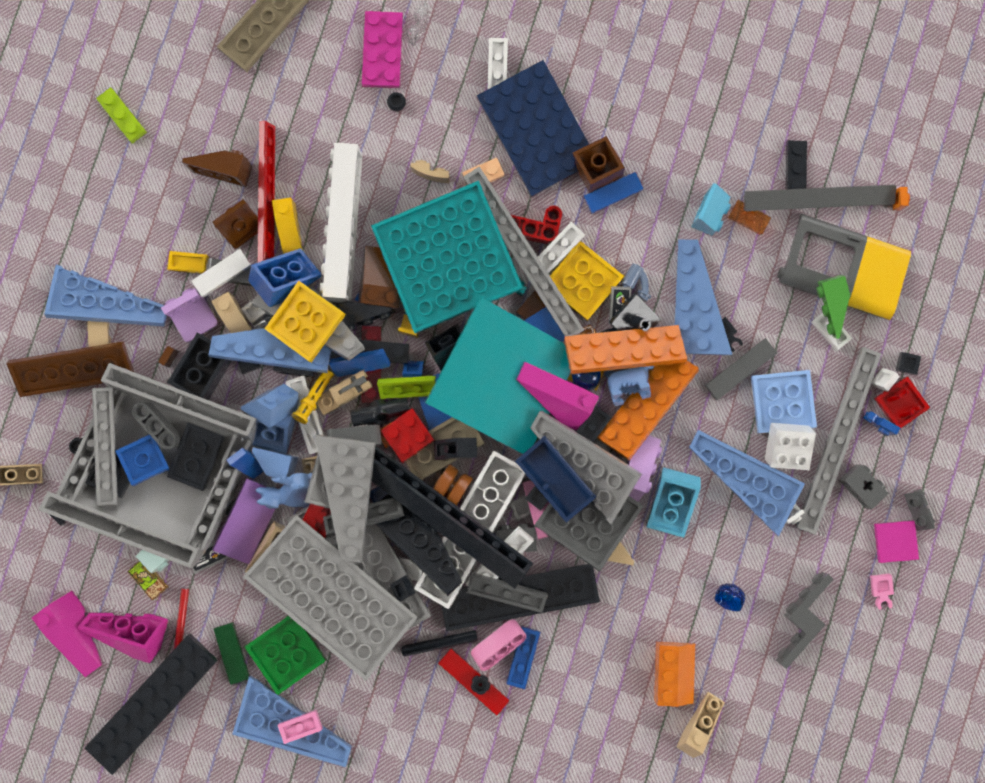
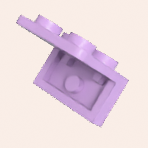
[161,288,218,342]

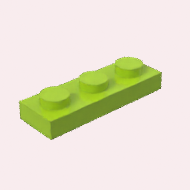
[96,87,147,144]
[377,376,436,399]

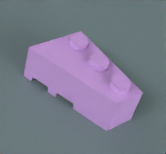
[627,436,662,502]

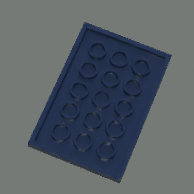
[477,60,589,197]

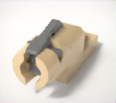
[316,370,373,416]

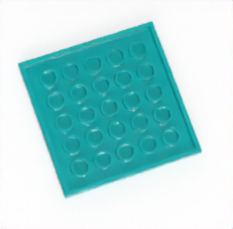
[371,180,523,334]
[425,297,571,454]

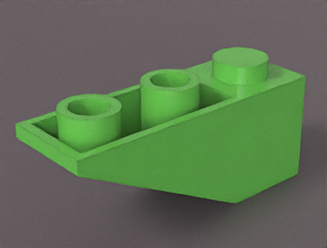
[816,275,850,339]

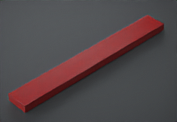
[257,120,275,263]

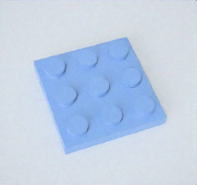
[751,370,817,434]

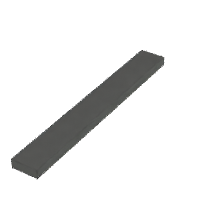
[744,184,896,211]

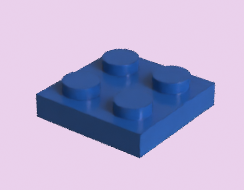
[115,435,170,487]

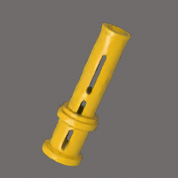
[291,370,334,424]

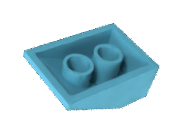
[647,467,701,538]

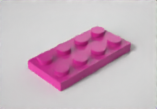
[362,11,403,88]

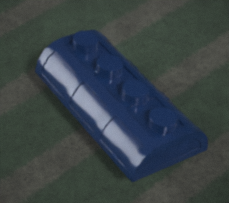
[515,436,597,523]

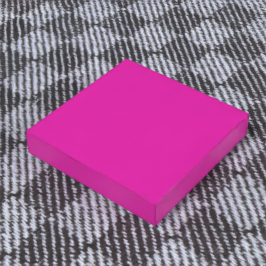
[874,520,919,563]

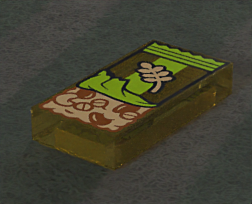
[127,561,169,601]

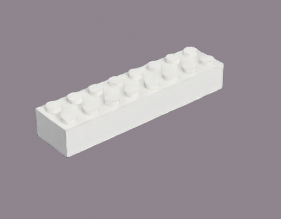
[320,143,363,303]
[414,451,526,609]

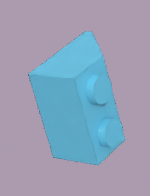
[691,183,731,236]

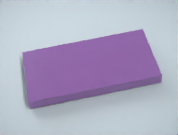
[212,478,276,564]

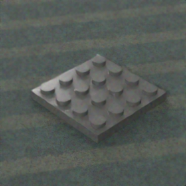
[534,496,644,572]

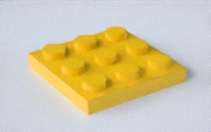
[550,241,624,321]
[264,281,346,363]

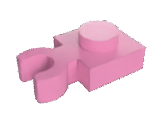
[870,573,894,610]

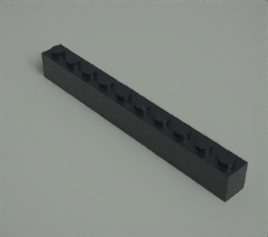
[371,446,533,589]

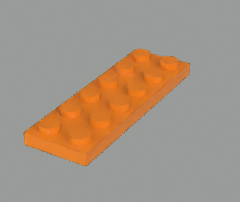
[564,325,687,374]
[597,360,699,461]

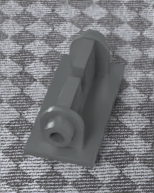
[904,489,936,531]

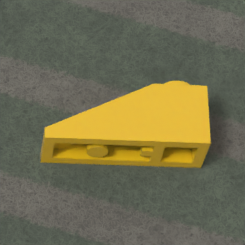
[272,197,303,254]

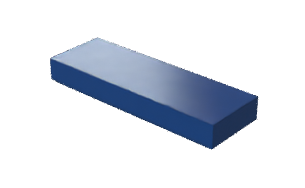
[584,172,644,214]
[329,349,390,377]
[227,448,264,479]
[506,626,541,689]

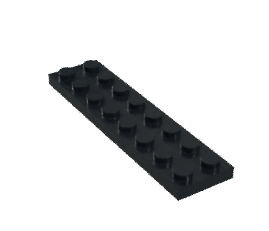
[441,564,600,631]
[84,633,218,775]

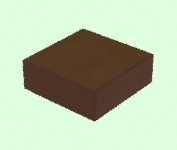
[158,346,179,367]

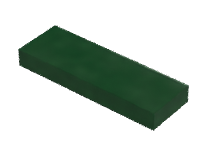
[213,622,250,685]

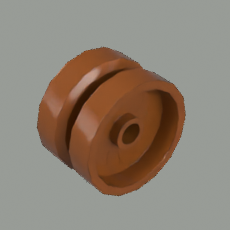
[433,464,473,506]

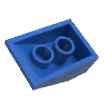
[248,248,322,308]

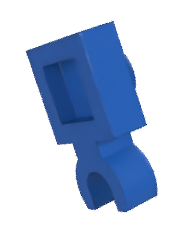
[863,411,901,436]

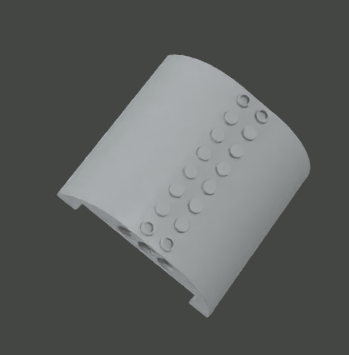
[39,363,257,568]

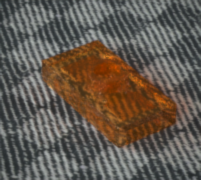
[728,200,771,235]

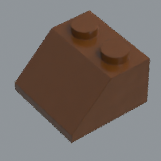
[572,136,625,193]

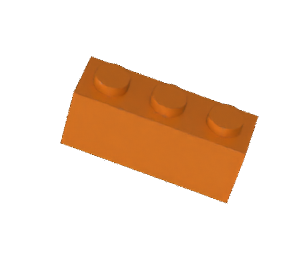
[654,641,696,707]

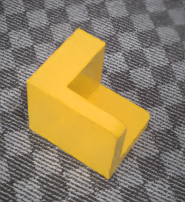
[398,314,420,338]

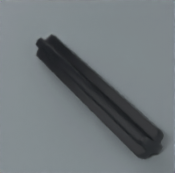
[401,630,478,657]

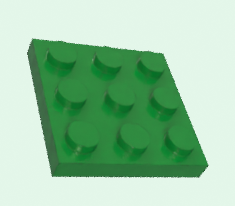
[245,616,327,696]

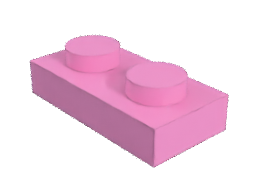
[278,710,323,744]

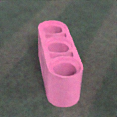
[471,619,526,671]

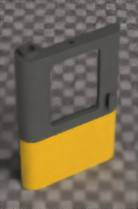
[777,214,911,320]

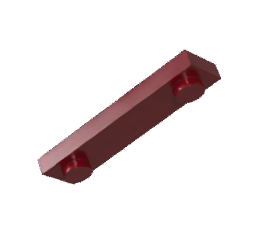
[362,326,382,403]

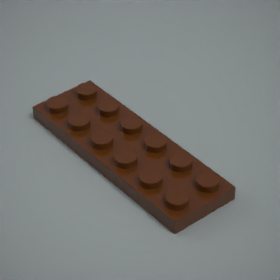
[6,341,134,397]

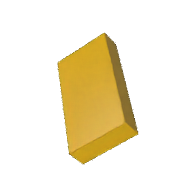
[167,251,209,274]

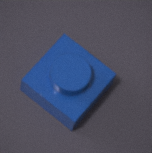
[402,361,424,377]

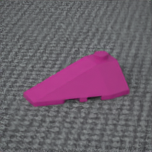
[516,362,599,431]
[31,591,102,677]
[78,613,168,664]

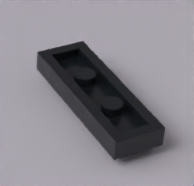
[785,140,807,189]

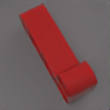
[510,205,562,245]

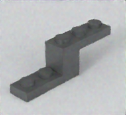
[776,572,834,669]

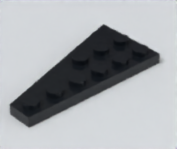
[375,494,462,597]

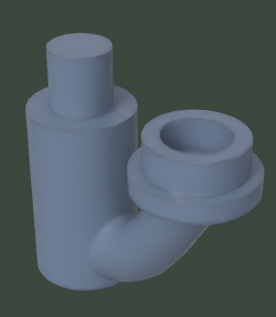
[621,263,651,302]

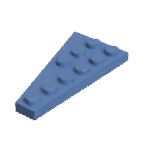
[675,239,733,356]
[44,264,167,327]
[209,328,331,373]
[689,430,805,536]
[232,676,352,767]

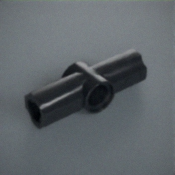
[350,397,410,427]

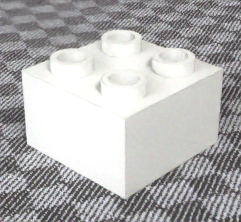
[765,423,816,470]

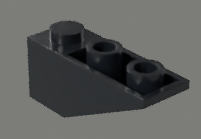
[335,301,396,332]

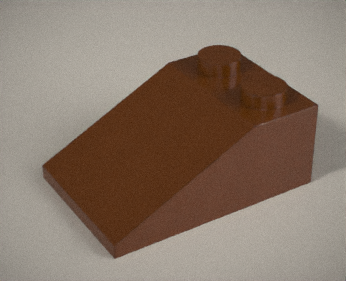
[181,150,253,187]
[358,245,400,308]

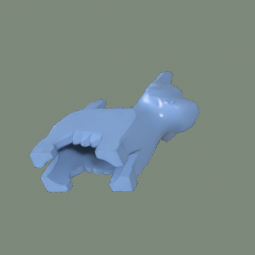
[604,366,654,406]
[256,473,312,509]

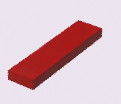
[438,648,510,716]

